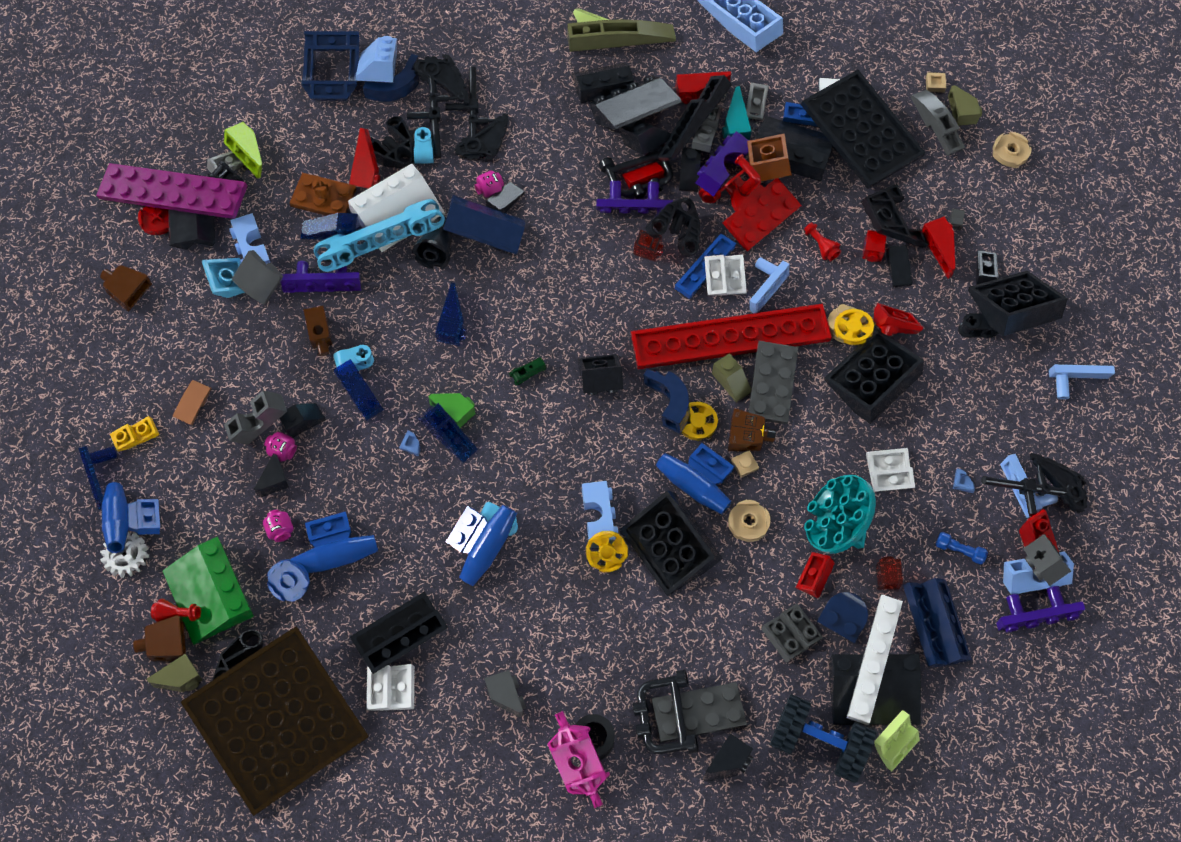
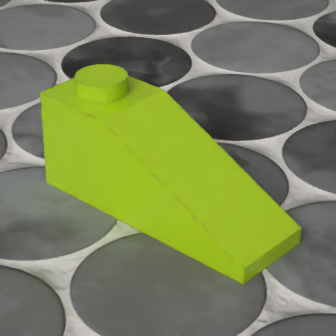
[224,122,262,179]

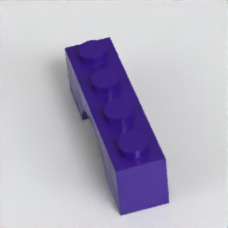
[696,131,749,197]

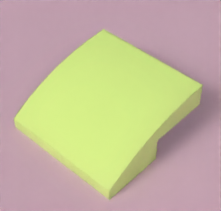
[874,710,920,772]

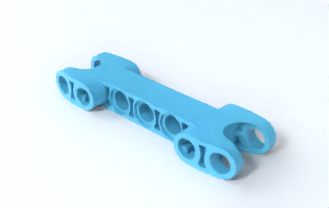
[314,199,445,272]

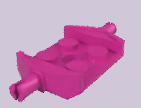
[548,711,610,808]

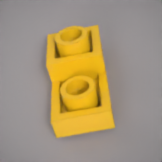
[110,416,159,452]

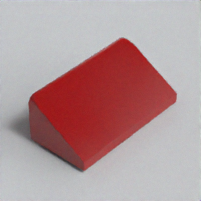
[622,162,664,189]
[795,552,835,599]

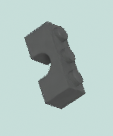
[224,390,287,445]

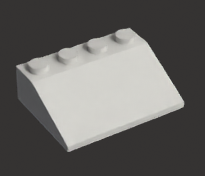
[348,164,445,252]

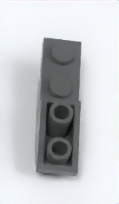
[910,89,965,156]
[691,104,723,152]

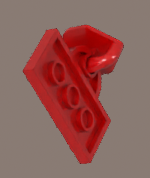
[718,154,802,252]

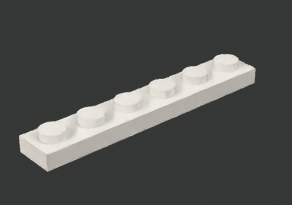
[847,595,903,725]

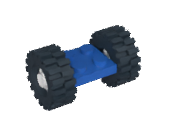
[770,694,877,784]

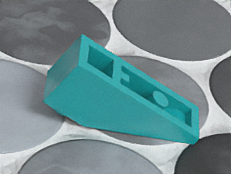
[722,86,751,141]

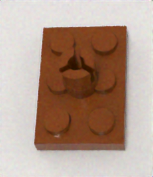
[289,172,357,220]

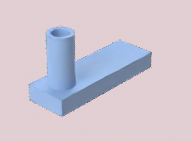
[750,257,789,313]
[1049,364,1115,399]
[1000,454,1058,518]

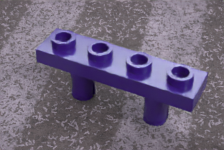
[596,181,673,214]
[280,261,361,293]
[996,586,1086,633]

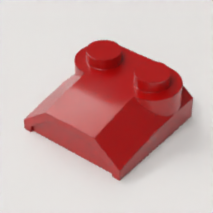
[873,303,923,336]

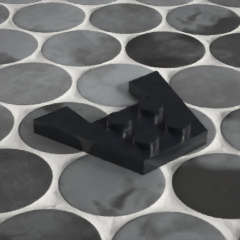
[861,184,929,248]

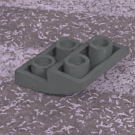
[232,250,284,305]
[761,603,823,663]

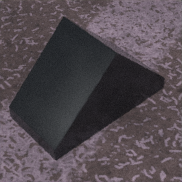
[254,453,289,497]

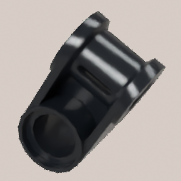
[208,161,244,182]
[958,313,999,338]

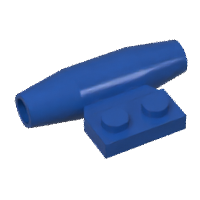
[656,443,735,515]
[102,482,160,553]
[446,505,517,586]
[291,511,378,573]

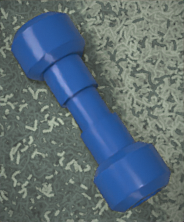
[935,532,988,565]

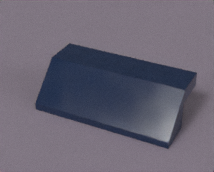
[443,195,525,255]
[903,578,972,667]

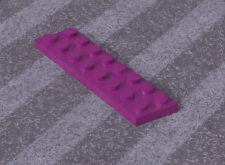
[96,163,247,219]

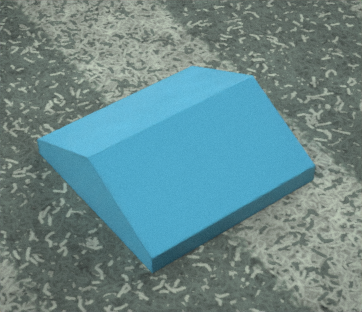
[202,258,245,298]

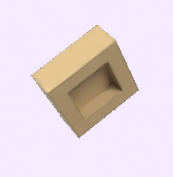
[926,73,946,93]
[731,450,759,478]

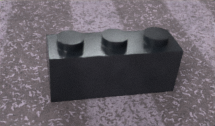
[572,63,634,104]

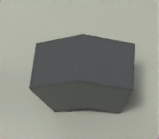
[949,208,965,231]

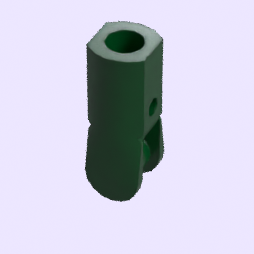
[509,357,546,385]

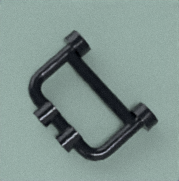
[598,144,673,199]
[633,669,699,754]

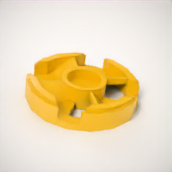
[834,309,874,345]
[682,401,718,441]
[586,531,628,572]

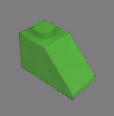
[428,393,475,430]

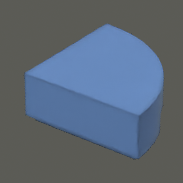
[399,430,420,456]
[953,468,975,493]

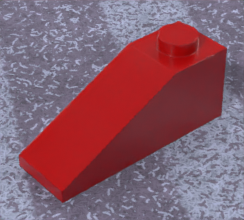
[675,71,731,104]
[349,128,380,189]
[922,216,956,279]

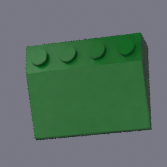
[162,536,254,645]

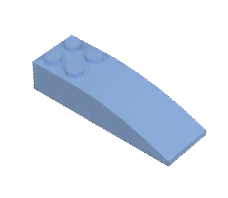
[697,0,783,52]

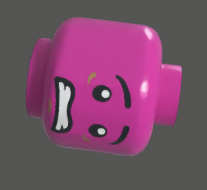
[474,170,504,198]
[264,432,297,462]
[263,510,294,542]

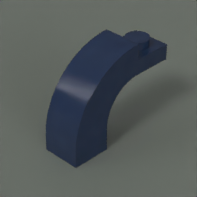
[363,54,419,102]
[643,369,690,434]

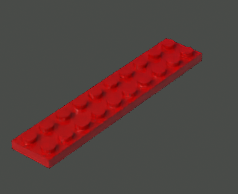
[631,304,832,369]

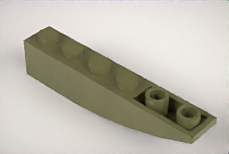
[567,19,676,52]

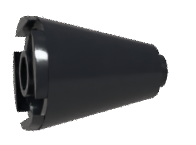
[412,217,453,269]

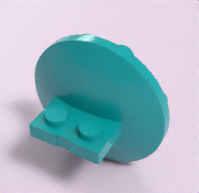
[804,475,876,554]

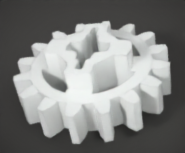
[100,532,149,578]

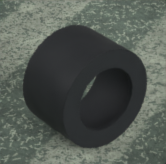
[575,714,615,760]

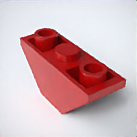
[1019,509,1059,552]

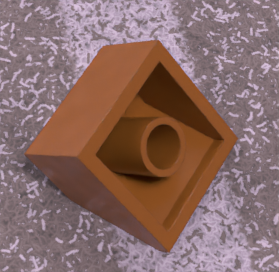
[747,134,791,181]

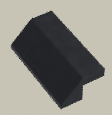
[168,174,216,250]
[350,591,448,674]

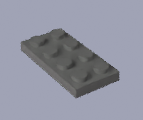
[748,341,798,424]
[651,682,747,743]

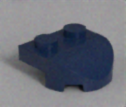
[817,592,868,643]

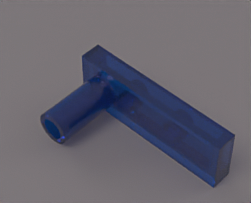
[333,359,384,421]
[78,446,118,510]

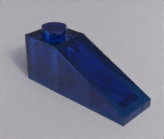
[301,213,360,240]
[435,282,467,346]
[418,403,478,463]

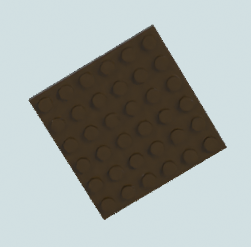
[181,626,369,816]

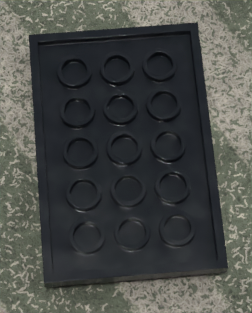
[800,70,926,189]

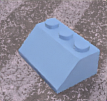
[356,36,397,82]

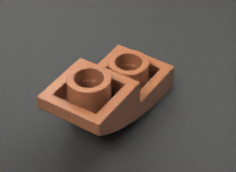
[173,380,212,425]

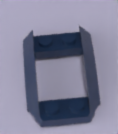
[301,31,360,101]

